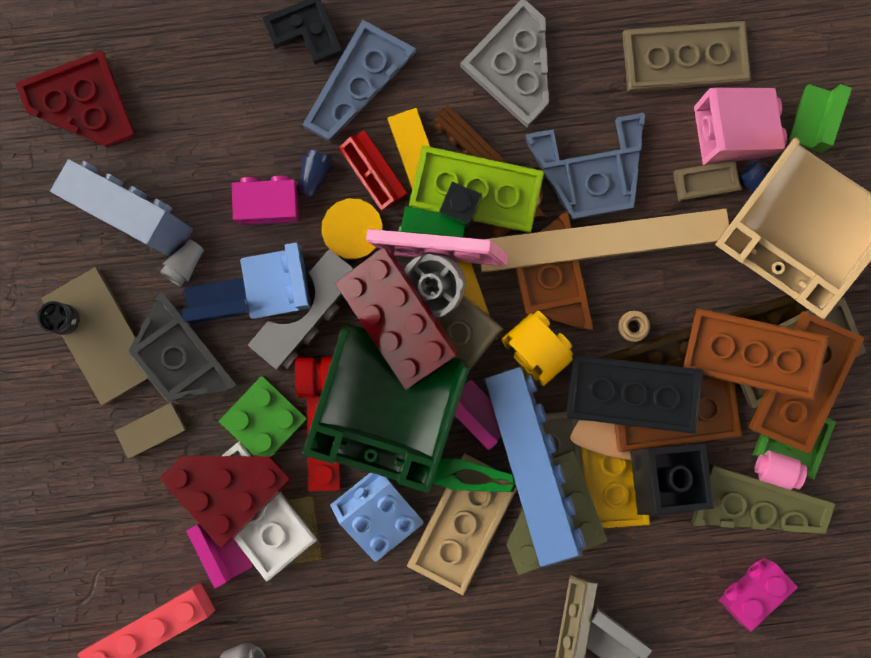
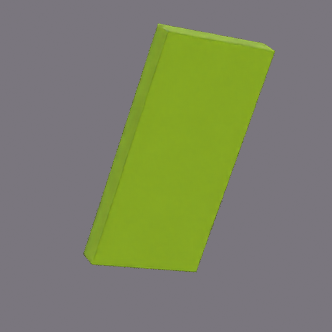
[409,145,544,233]

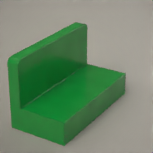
[398,206,465,238]

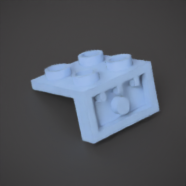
[240,243,312,319]
[330,473,423,561]

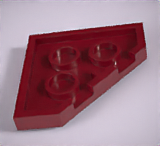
[15,50,136,148]
[158,456,293,548]

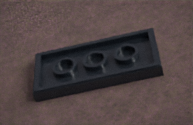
[566,355,703,434]

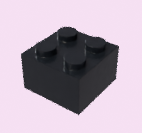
[630,444,714,515]

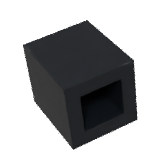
[439,182,482,228]

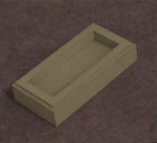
[673,160,742,202]
[115,403,187,459]

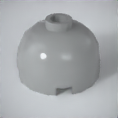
[404,253,466,318]

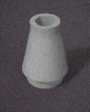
[160,239,204,287]

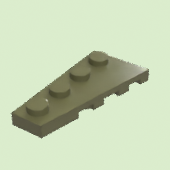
[691,464,836,534]

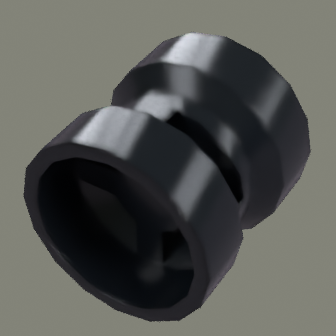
[37,301,80,335]

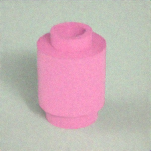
[755,450,807,490]

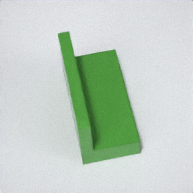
[788,84,852,153]

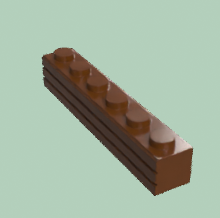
[434,105,507,163]

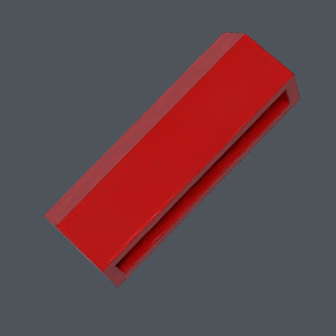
[339,130,407,211]

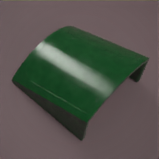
[302,323,470,493]

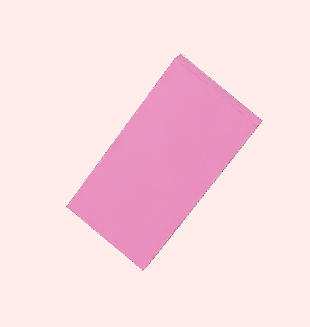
[366,229,508,266]

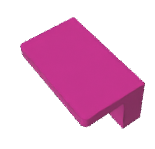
[454,380,502,451]
[186,524,253,588]

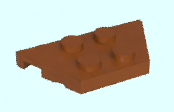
[515,212,593,331]

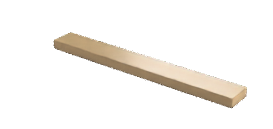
[480,209,729,273]

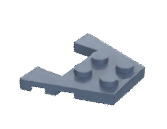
[525,113,645,221]

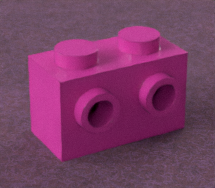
[718,558,798,632]

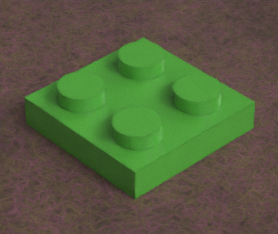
[218,376,307,457]

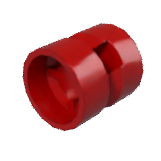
[295,356,333,398]

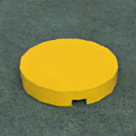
[321,198,383,260]

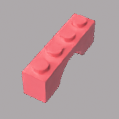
[77,583,215,658]

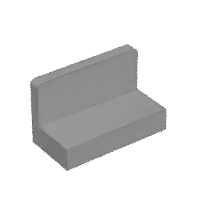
[587,605,652,658]

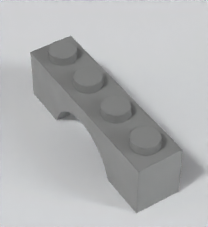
[248,249,353,371]

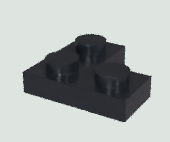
[262,0,343,65]

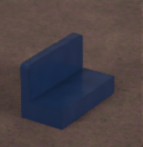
[182,278,249,324]

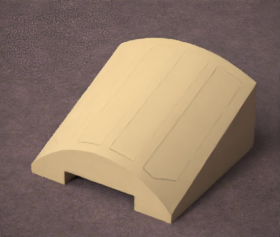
[715,137,871,320]

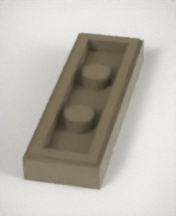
[555,575,598,658]

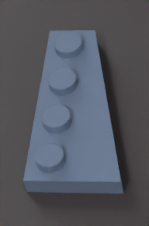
[302,20,416,143]

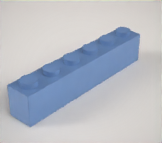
[485,367,586,567]

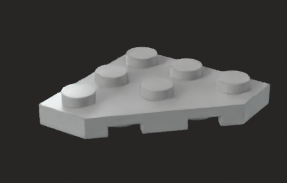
[460,0,549,128]

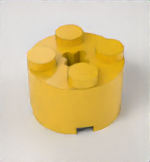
[501,310,573,386]

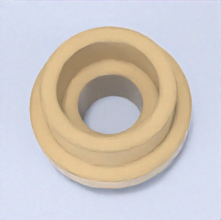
[618,311,650,342]

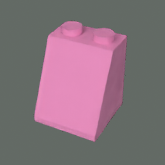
[694,88,787,165]

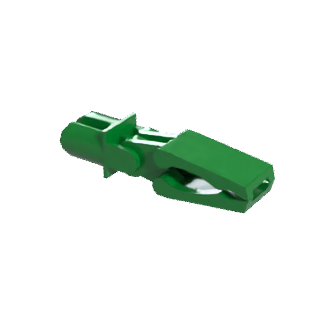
[392,458,516,492]

